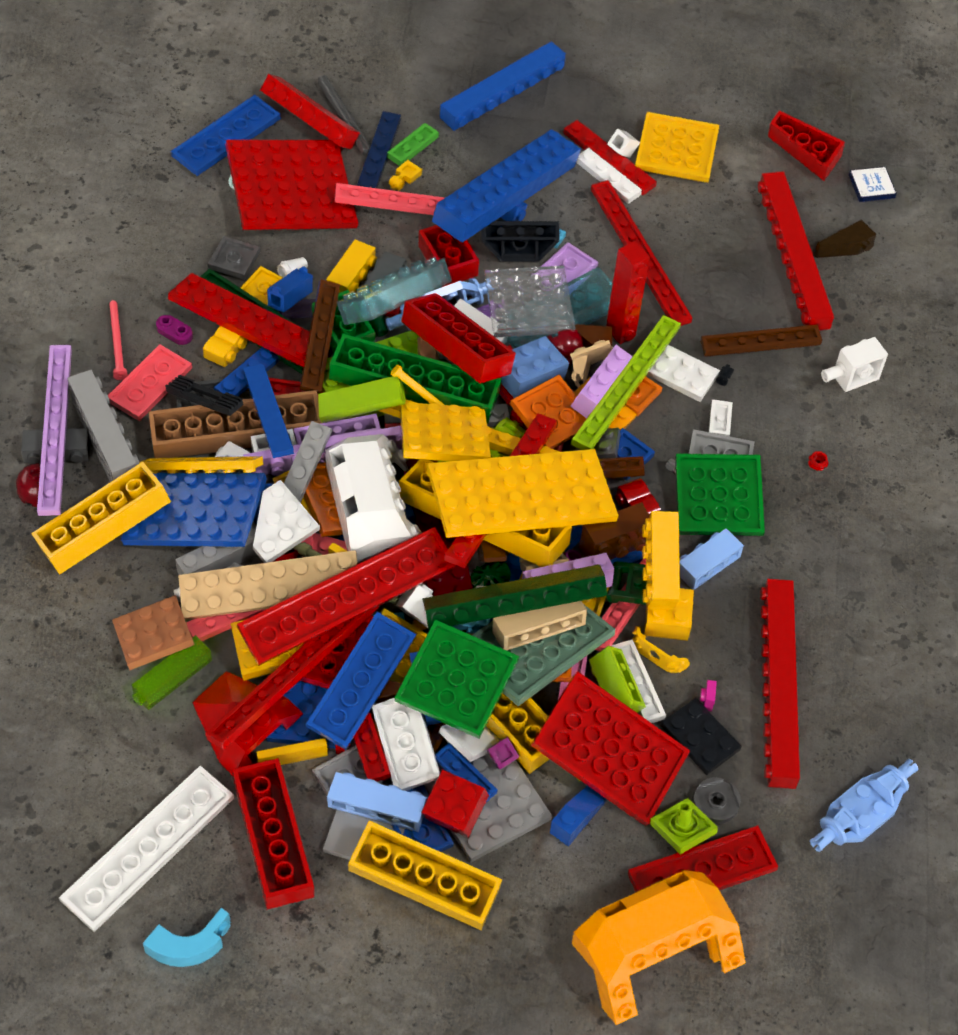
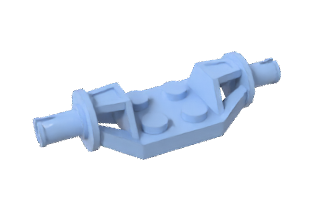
[385,278,498,331]
[810,759,918,852]

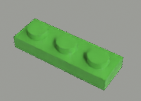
[387,123,439,166]

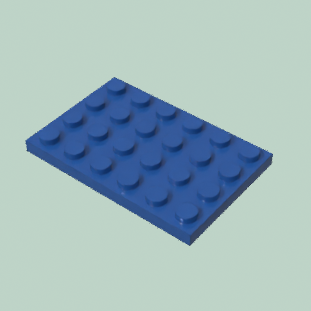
[121,473,267,547]

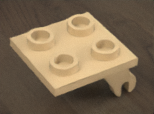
[570,340,613,388]

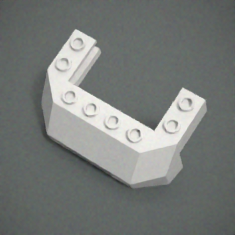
[325,434,422,564]

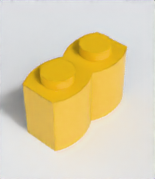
[203,326,248,367]

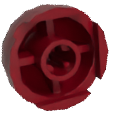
[547,329,583,366]
[16,463,41,507]

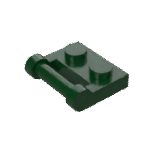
[606,561,647,605]

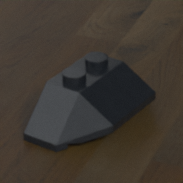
[481,221,560,262]

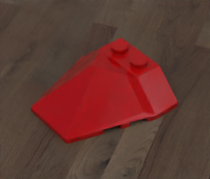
[192,671,303,776]

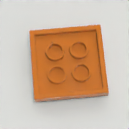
[510,374,589,449]

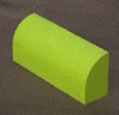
[318,376,406,423]

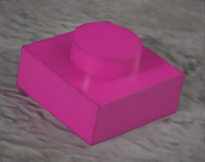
[700,680,717,712]

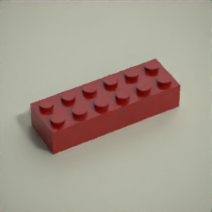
[401,293,516,383]
[232,758,314,910]

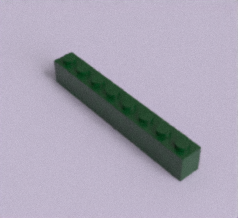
[422,564,608,630]

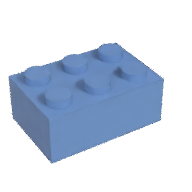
[501,336,569,398]

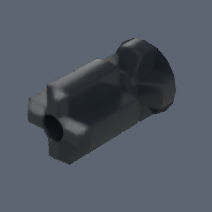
[716,364,734,386]

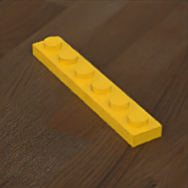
[139,456,264,474]

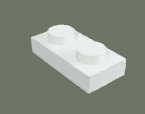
[708,399,733,436]

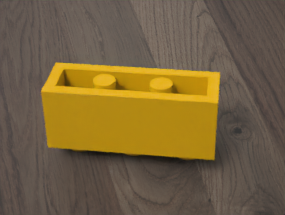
[326,239,377,295]

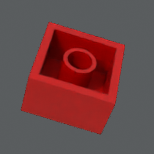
[422,769,489,838]

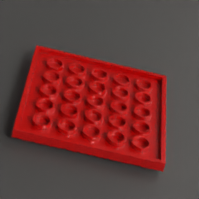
[225,140,358,230]

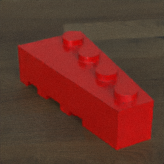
[768,110,845,181]

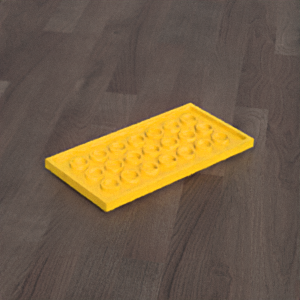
[427,449,618,538]

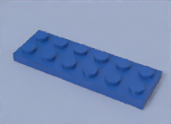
[171,95,281,176]
[306,612,416,750]

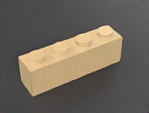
[492,601,587,651]

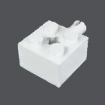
[821,337,888,392]

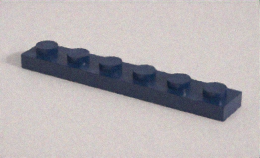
[357,111,401,188]

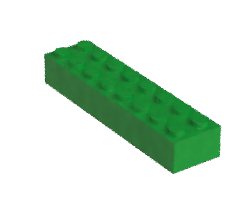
[329,334,502,424]

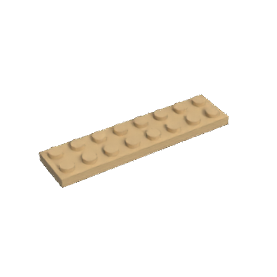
[178,550,358,620]

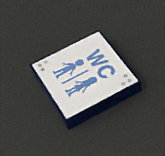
[849,166,897,202]

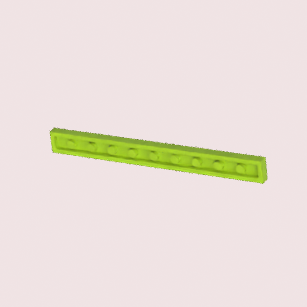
[571,315,681,450]

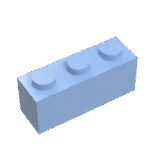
[679,529,744,590]

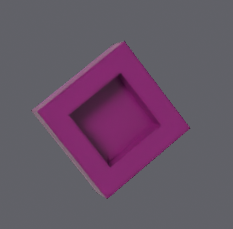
[486,737,519,770]

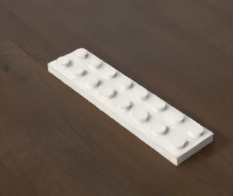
[59,766,234,932]

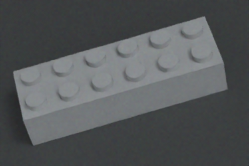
[67,370,139,482]

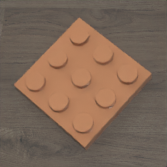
[112,595,194,670]

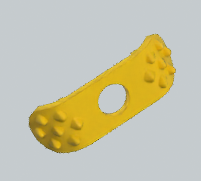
[632,626,690,673]

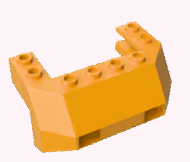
[572,870,746,1025]

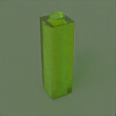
[132,635,212,710]

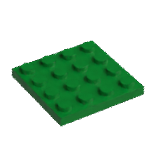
[675,454,765,536]
[394,620,519,739]

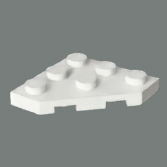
[253,480,320,563]

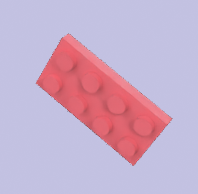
[108,344,192,422]

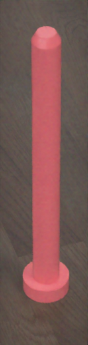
[109,300,128,380]

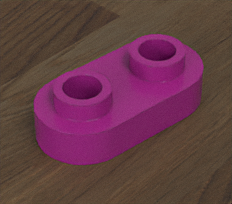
[156,315,193,345]

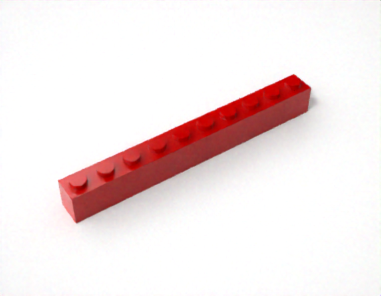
[758,171,834,330]
[760,579,800,789]

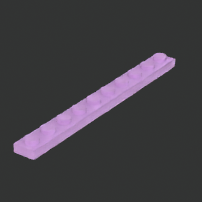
[37,345,72,516]

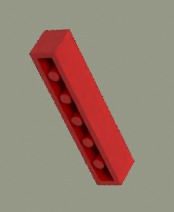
[260,74,360,149]
[606,241,650,344]

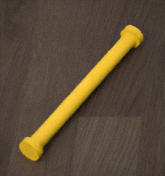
[391,365,445,405]

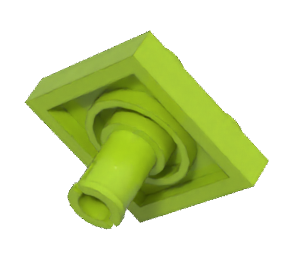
[651,798,718,854]

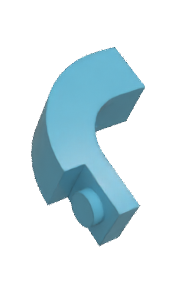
[143,908,231,967]

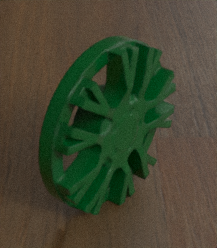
[470,561,511,588]

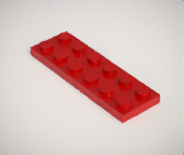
[627,825,778,892]

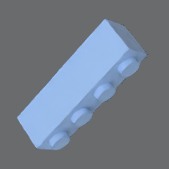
[327,772,427,832]

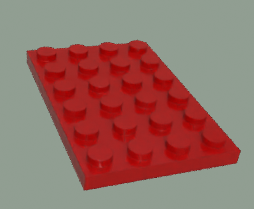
[530,671,690,826]

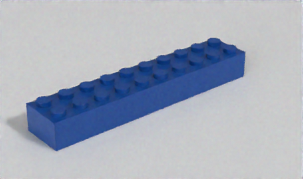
[432,129,581,243]

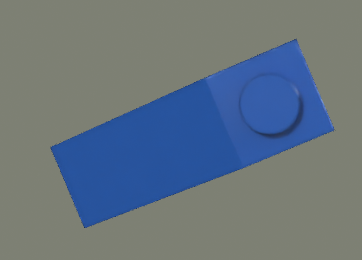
[550,786,607,847]

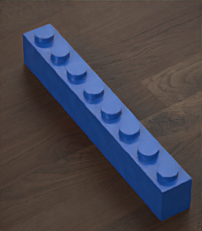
[440,41,566,131]

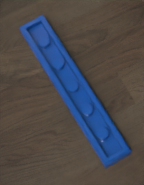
[243,364,294,458]

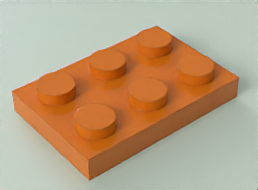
[608,370,663,417]

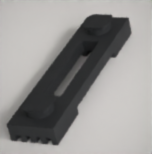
[165,375,243,416]

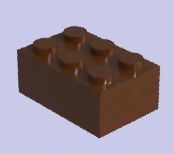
[579,502,650,560]

